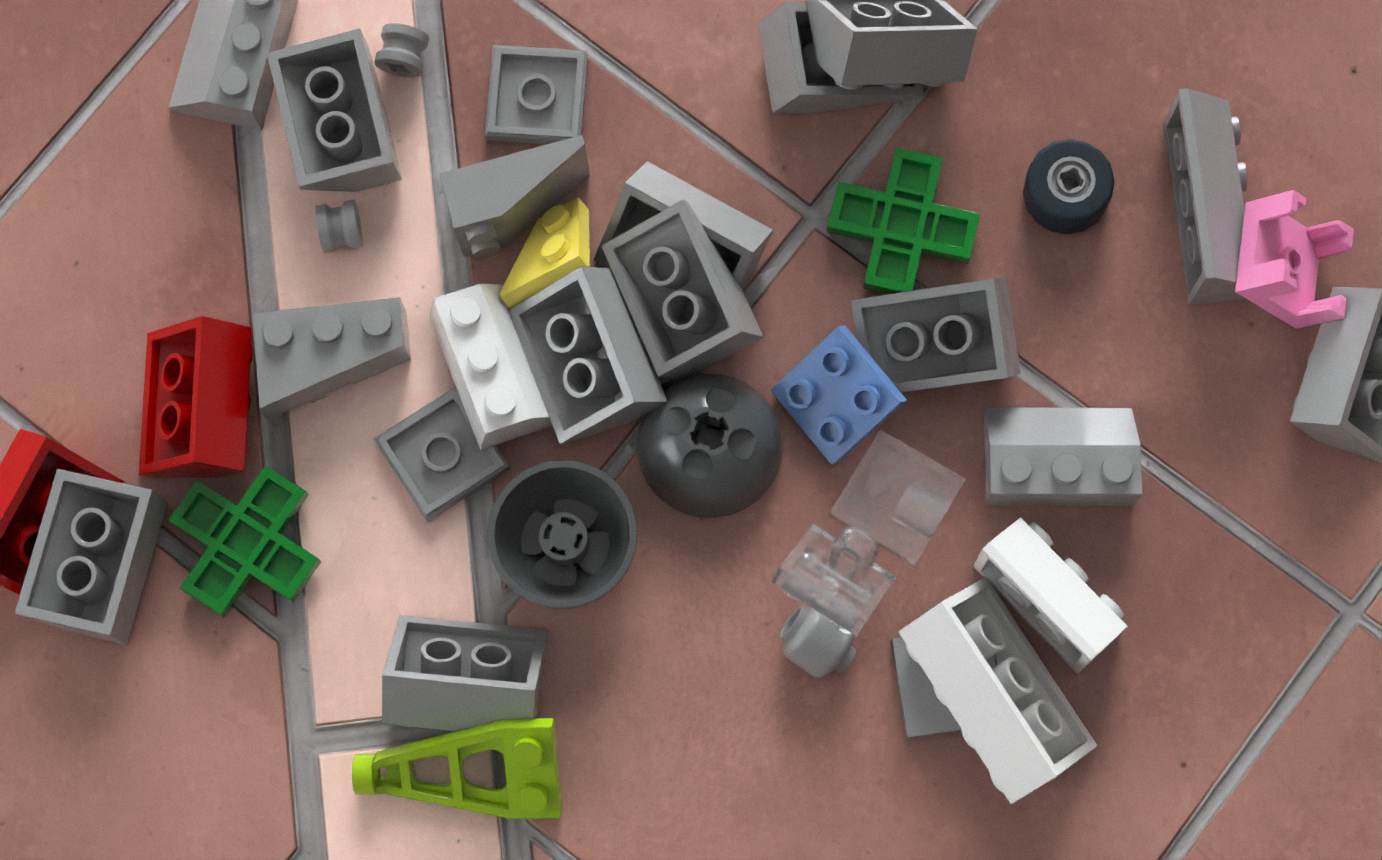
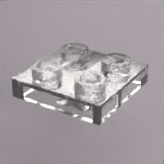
[829,430,966,566]
[771,524,897,636]

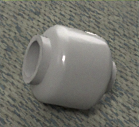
[779,603,856,678]

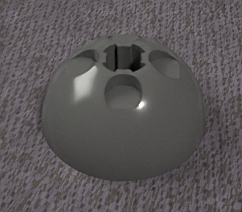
[637,374,782,518]
[487,460,637,609]

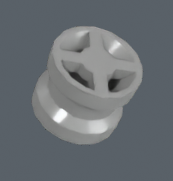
[374,23,429,77]
[315,199,363,253]

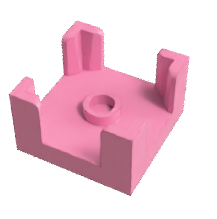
[1235,190,1354,329]

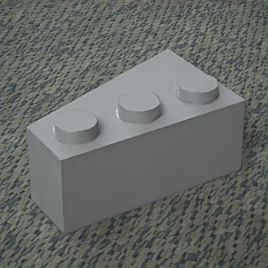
[253,297,411,422]

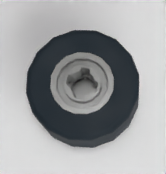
[1023,139,1115,235]

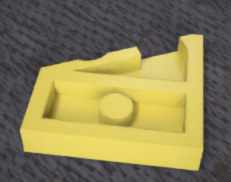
[499,197,590,309]

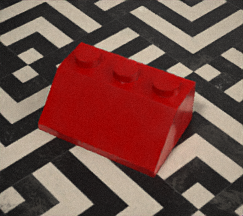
[139,316,253,478]
[0,428,124,596]

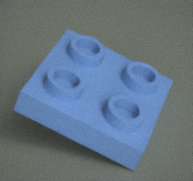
[771,325,907,465]

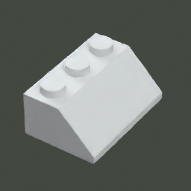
[429,284,552,450]
[973,517,1127,674]

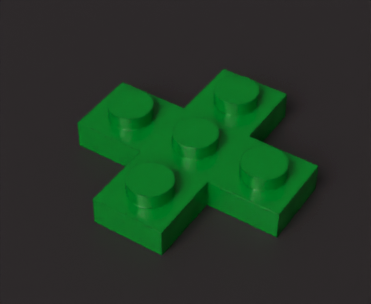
[827,147,980,294]
[168,465,321,617]

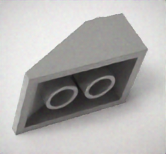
[758,2,924,114]
[439,135,590,258]
[601,200,764,381]
[851,277,1021,392]

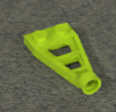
[352,718,563,819]

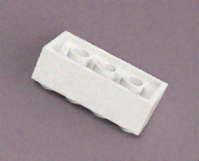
[898,577,1098,804]

